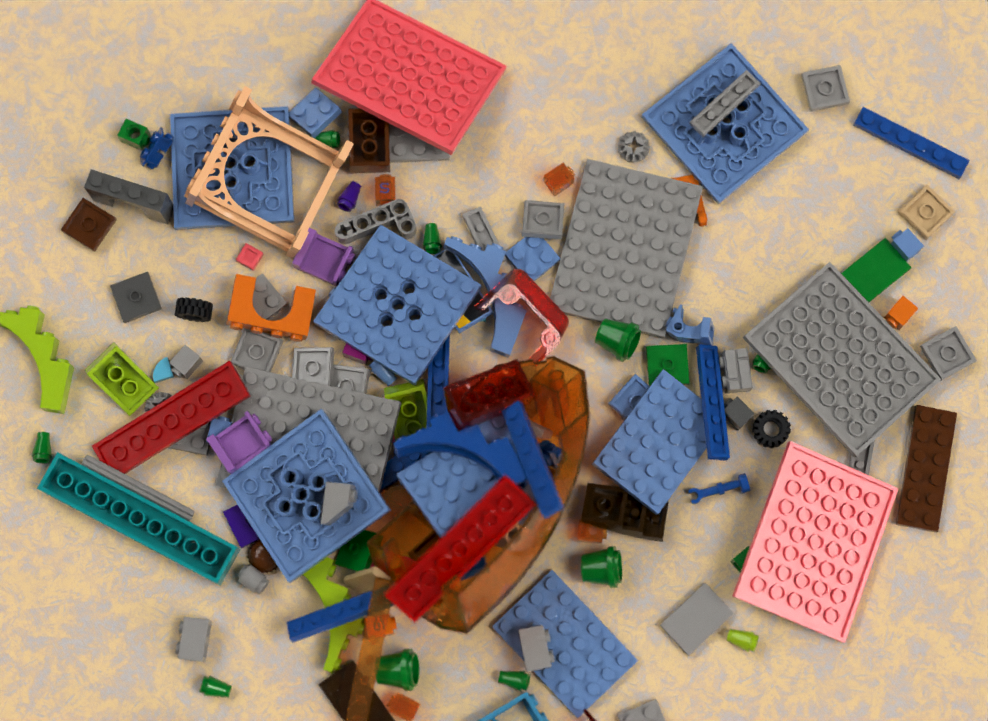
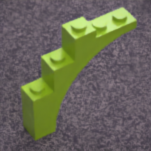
[0,305,74,414]
[303,557,366,673]

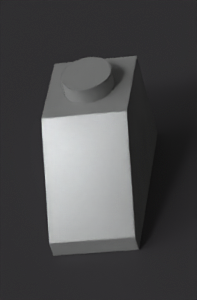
[321,482,357,526]

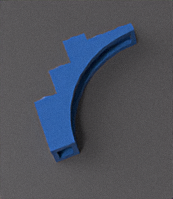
[393,412,529,490]

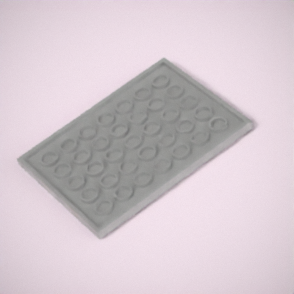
[547,159,703,338]
[743,262,941,458]
[216,367,401,510]

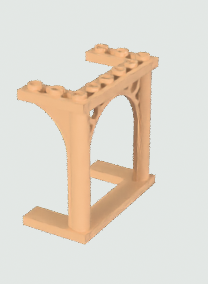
[184,86,354,259]

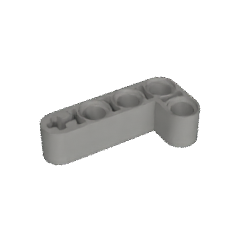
[335,199,417,244]

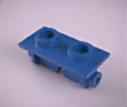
[140,127,174,170]
[539,440,566,471]

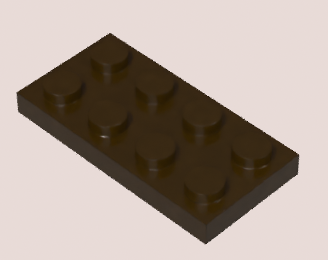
[319,660,395,721]

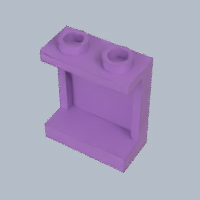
[292,228,355,287]
[206,411,273,474]

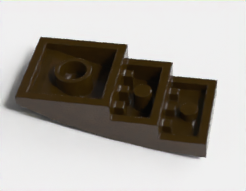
[581,483,669,542]

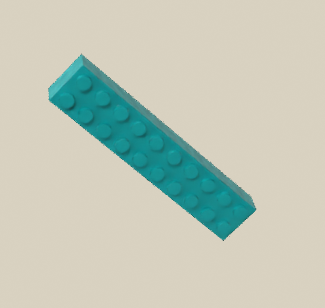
[37,452,241,586]

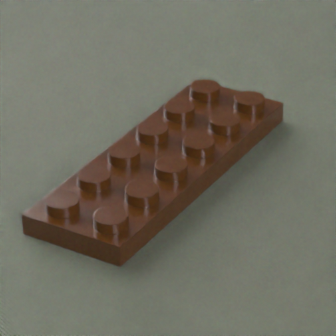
[896,405,957,533]

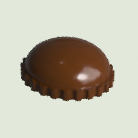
[248,539,278,573]

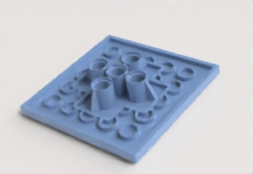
[641,43,809,204]
[170,106,294,230]
[313,225,482,385]
[222,409,391,583]

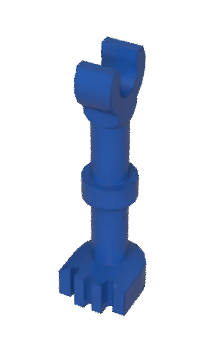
[688,473,750,504]

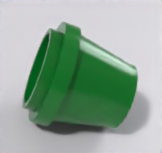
[595,318,641,362]
[581,546,622,588]
[375,648,419,691]

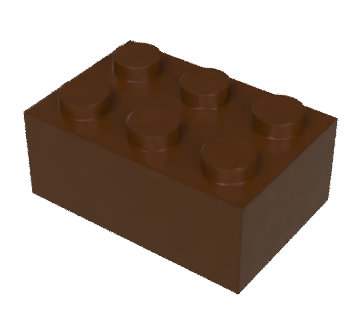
[348,109,390,173]

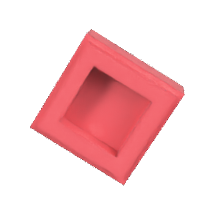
[236,243,264,271]

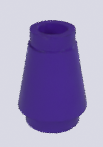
[337,181,361,212]

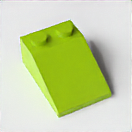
[85,342,159,416]
[384,379,427,441]

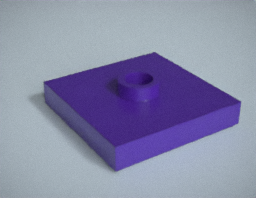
[223,505,260,549]

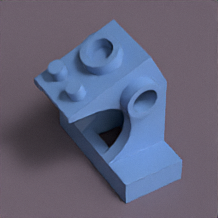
[665,305,715,345]

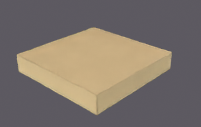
[898,185,955,240]

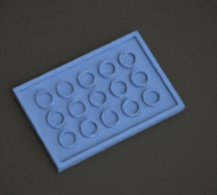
[592,369,727,515]
[397,411,531,537]
[492,570,638,719]

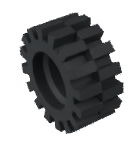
[174,297,213,322]
[752,410,791,448]

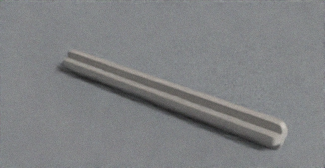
[82,455,194,521]

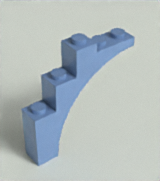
[443,236,527,358]

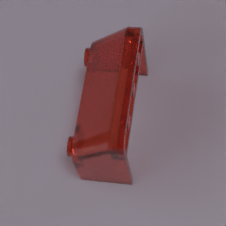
[474,269,569,367]

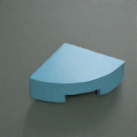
[153,357,174,383]

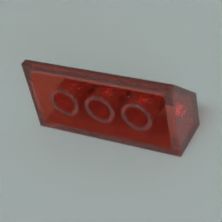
[443,359,536,432]

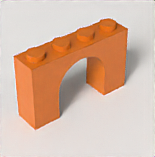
[226,274,316,342]

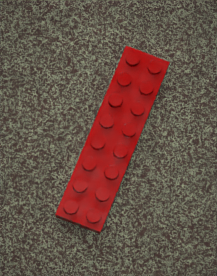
[92,360,251,474]
[384,474,536,623]

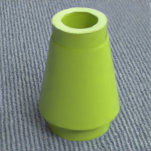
[727,629,759,652]

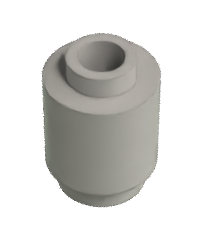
[237,565,269,594]

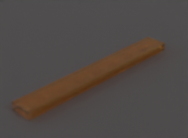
[346,577,395,721]

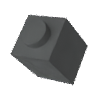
[724,396,755,431]

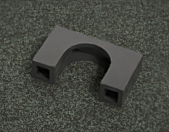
[84,169,173,225]

